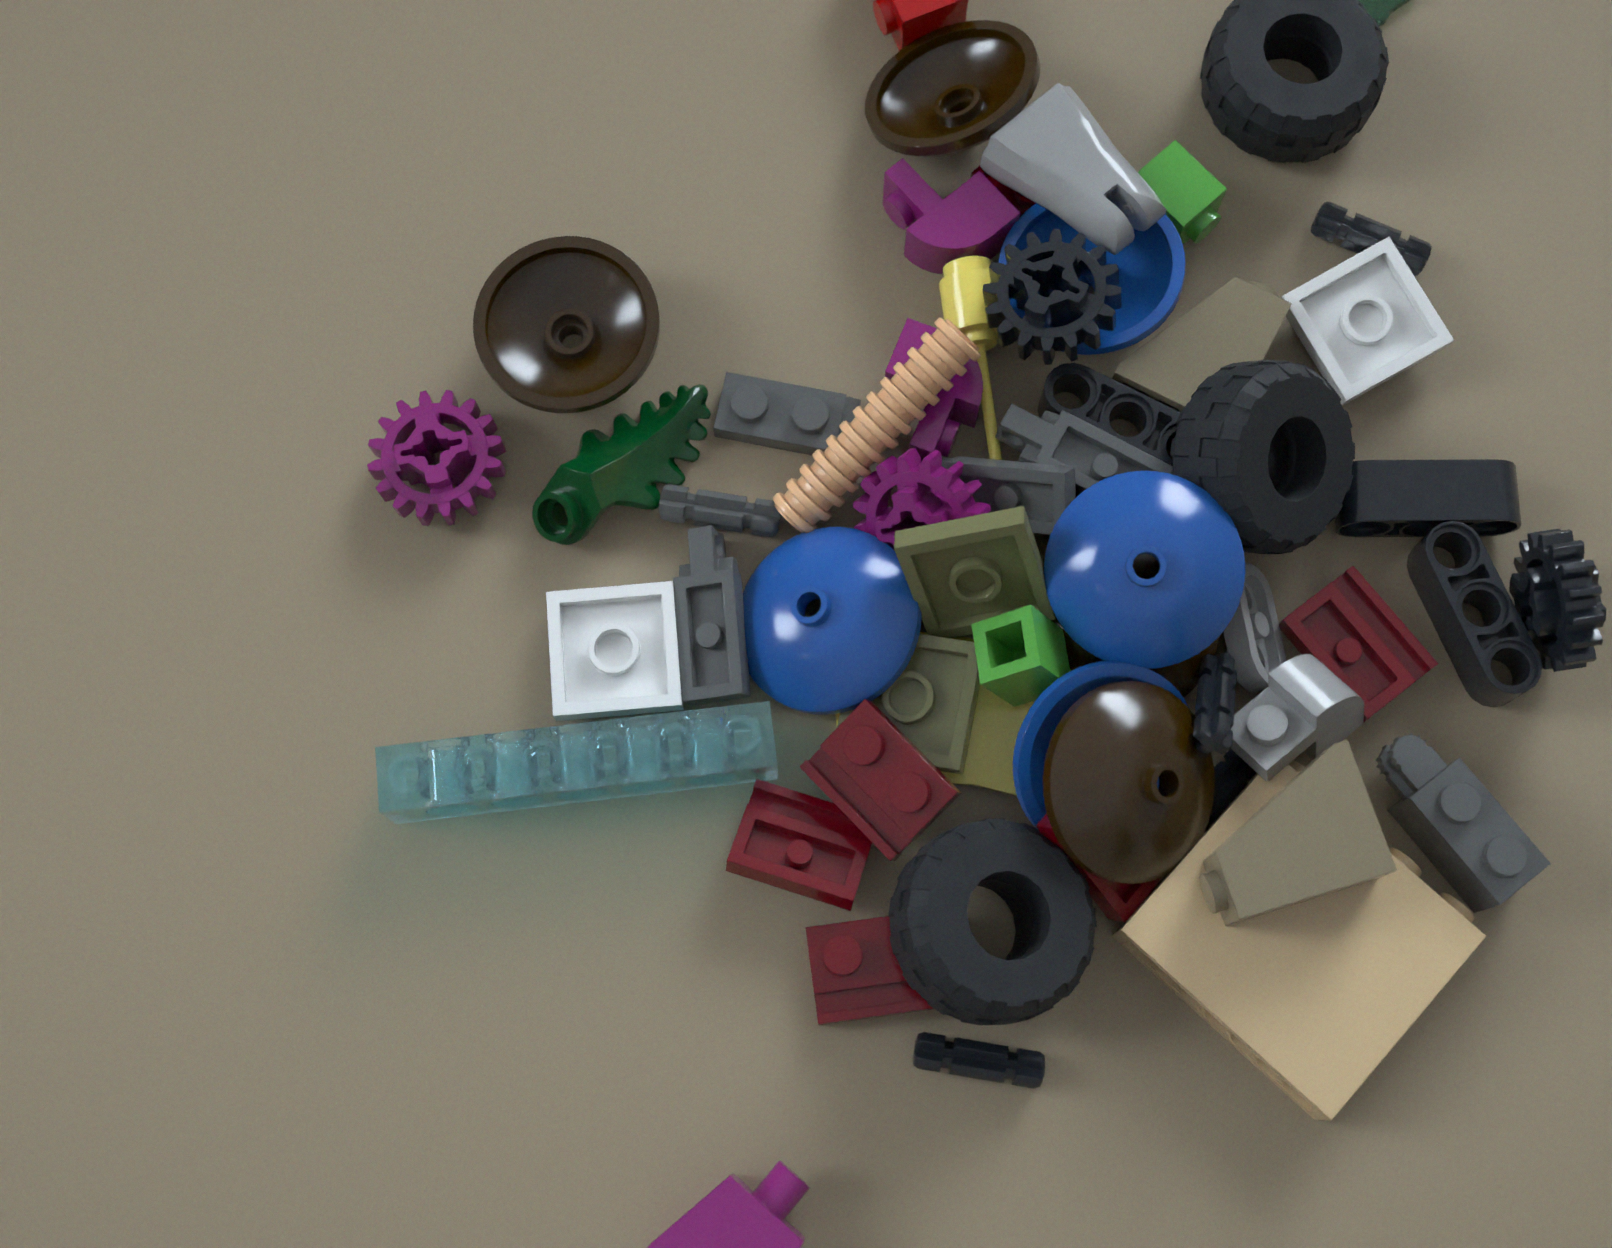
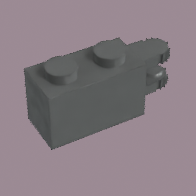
[1375,733,1551,913]

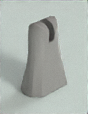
[980,84,1167,255]

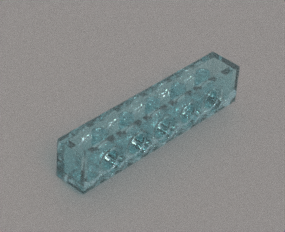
[375,701,779,824]

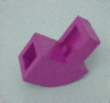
[882,158,1020,274]
[885,318,983,462]

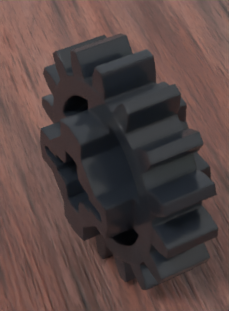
[983,229,1122,365]
[1509,529,1607,672]

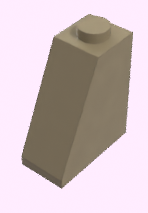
[1112,277,1292,413]
[1200,740,1397,926]

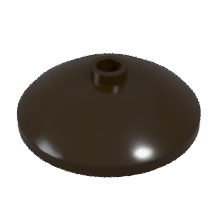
[865,20,1040,157]
[473,236,660,414]
[1043,681,1215,884]

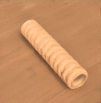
[773,317,981,533]

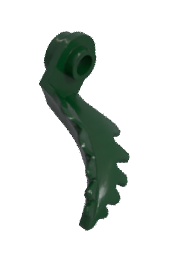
[532,384,711,545]

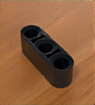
[1037,363,1180,466]
[1335,459,1522,537]
[1407,521,1542,707]

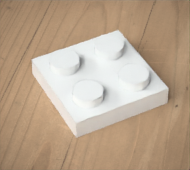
[1281,237,1454,406]
[546,581,684,721]

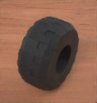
[1200,0,1389,163]
[1170,360,1355,554]
[888,818,1097,1026]

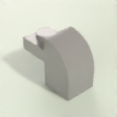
[1230,654,1364,782]

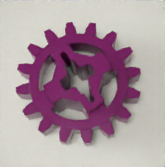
[367,390,506,526]
[853,448,991,551]

